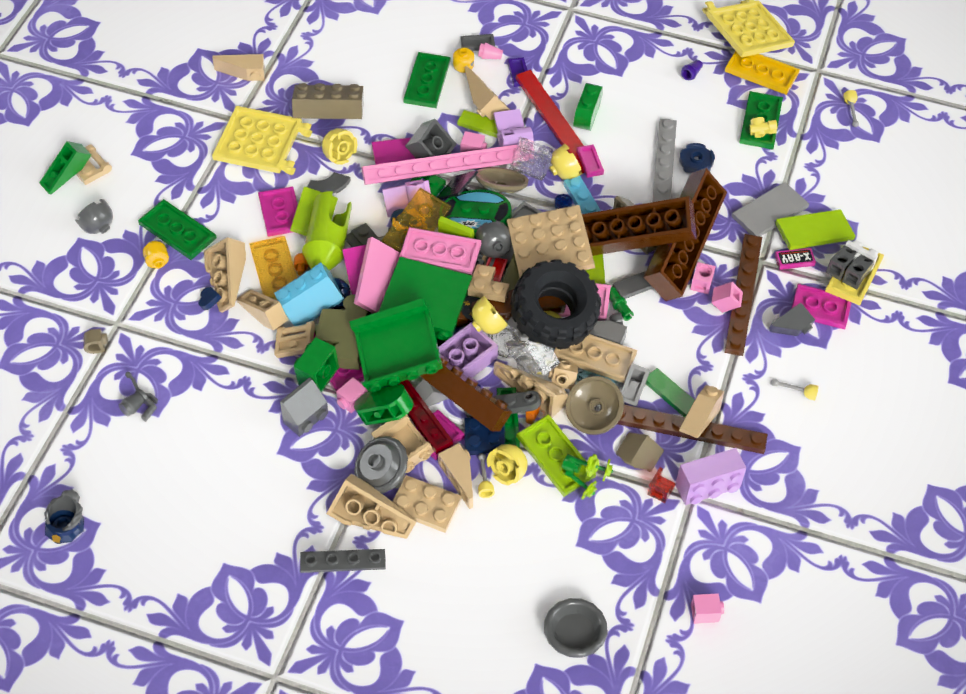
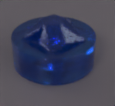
[554,194,572,209]

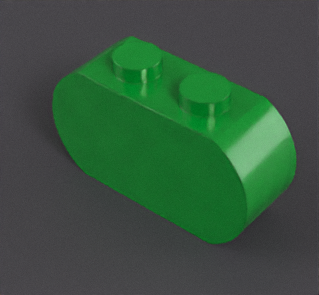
[573,83,603,131]
[354,384,414,425]

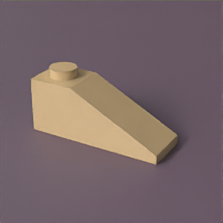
[212,54,265,81]
[236,289,288,331]
[679,385,724,438]
[438,443,473,509]

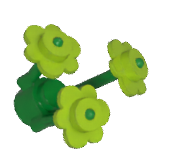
[562,454,613,500]

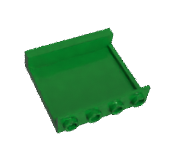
[379,257,472,341]
[349,298,443,392]

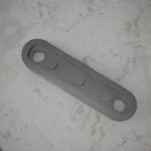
[464,391,541,418]

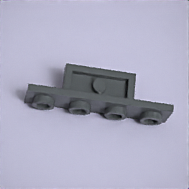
[300,549,386,573]

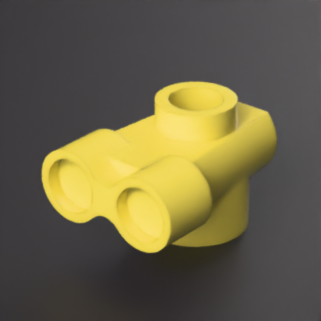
[749,117,777,138]

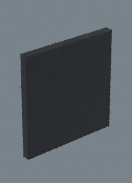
[436,170,478,200]

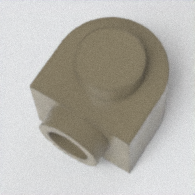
[83,329,108,354]

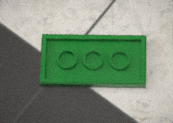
[403,52,451,109]
[739,91,783,150]
[138,199,217,260]

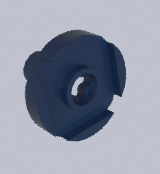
[679,143,715,173]

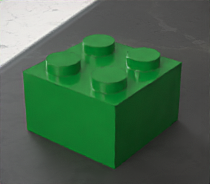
[294,337,339,392]

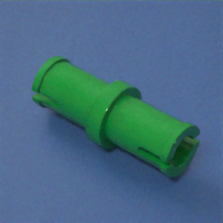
[609,287,634,321]

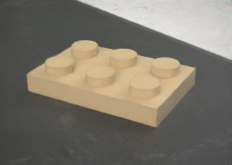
[392,475,462,533]

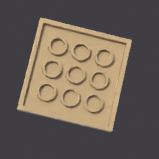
[507,205,595,278]

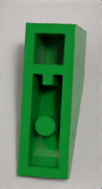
[39,141,91,195]

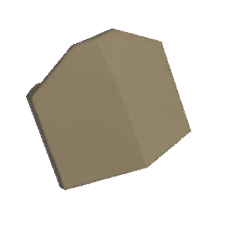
[616,432,664,472]

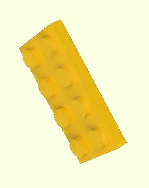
[725,51,800,95]

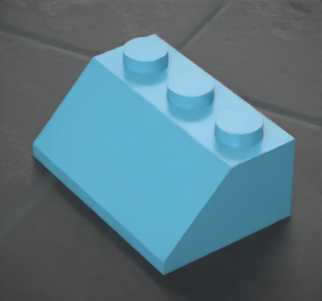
[274,263,344,326]

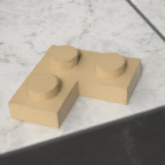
[468,264,509,302]

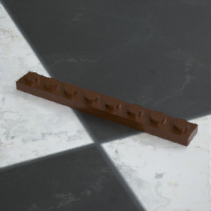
[724,234,763,356]
[617,405,768,454]

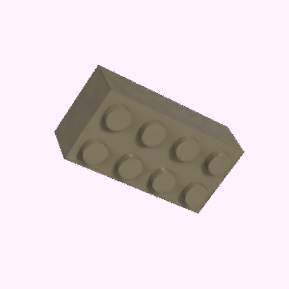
[292,83,364,119]

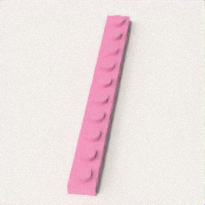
[361,142,535,185]

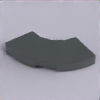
[307,172,351,194]

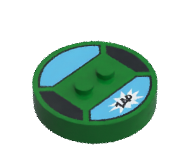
[439,190,512,239]

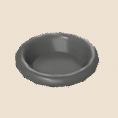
[354,436,408,494]
[544,598,608,658]

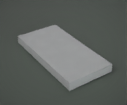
[732,182,809,237]

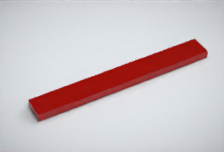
[516,70,585,174]

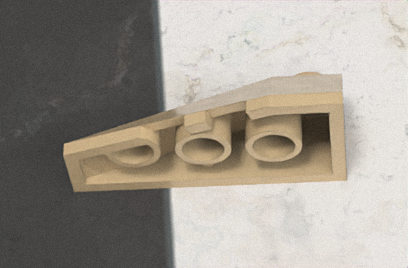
[464,65,510,120]
[204,237,246,313]
[494,361,568,418]
[326,474,417,539]

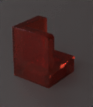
[647,467,676,503]

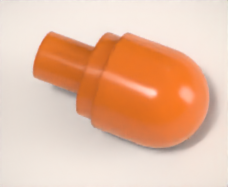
[294,253,309,276]

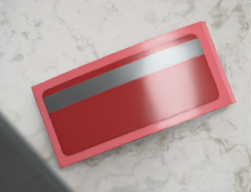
[486,257,508,282]

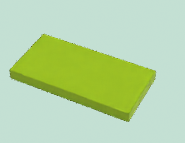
[775,209,856,250]
[516,414,597,497]

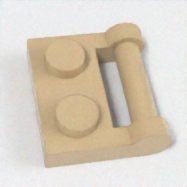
[76,144,112,185]
[274,321,316,358]

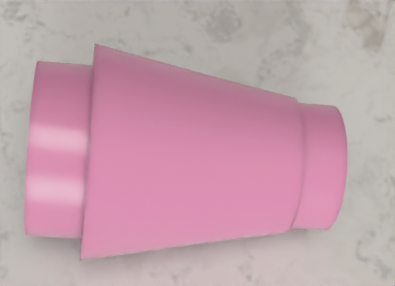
[478,43,503,60]

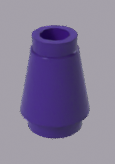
[681,60,703,81]

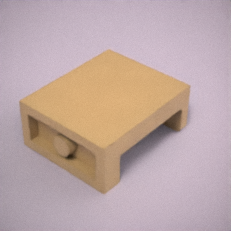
[371,415,434,473]

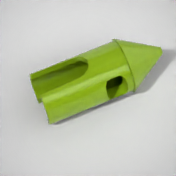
[302,191,352,271]

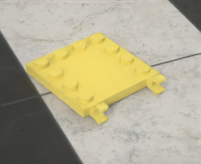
[702,0,795,57]
[212,106,312,175]

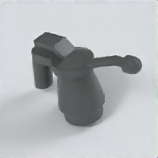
[119,372,158,422]

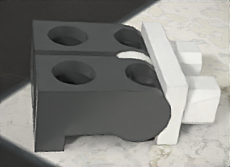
[826,240,878,290]

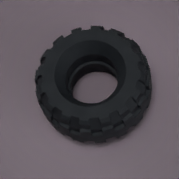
[510,260,602,350]

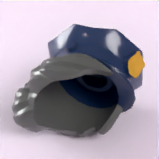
[44,489,84,544]

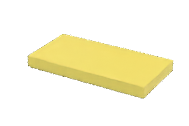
[825,246,884,305]

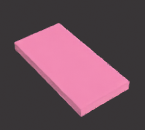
[399,227,482,275]
[354,237,400,314]

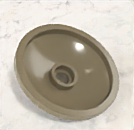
[475,167,529,195]
[566,376,624,435]

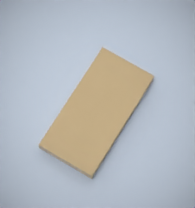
[552,334,638,383]

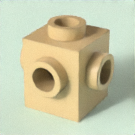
[548,360,578,390]

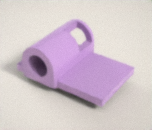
[493,109,533,147]
[382,179,433,217]

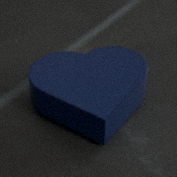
[198,287,222,310]

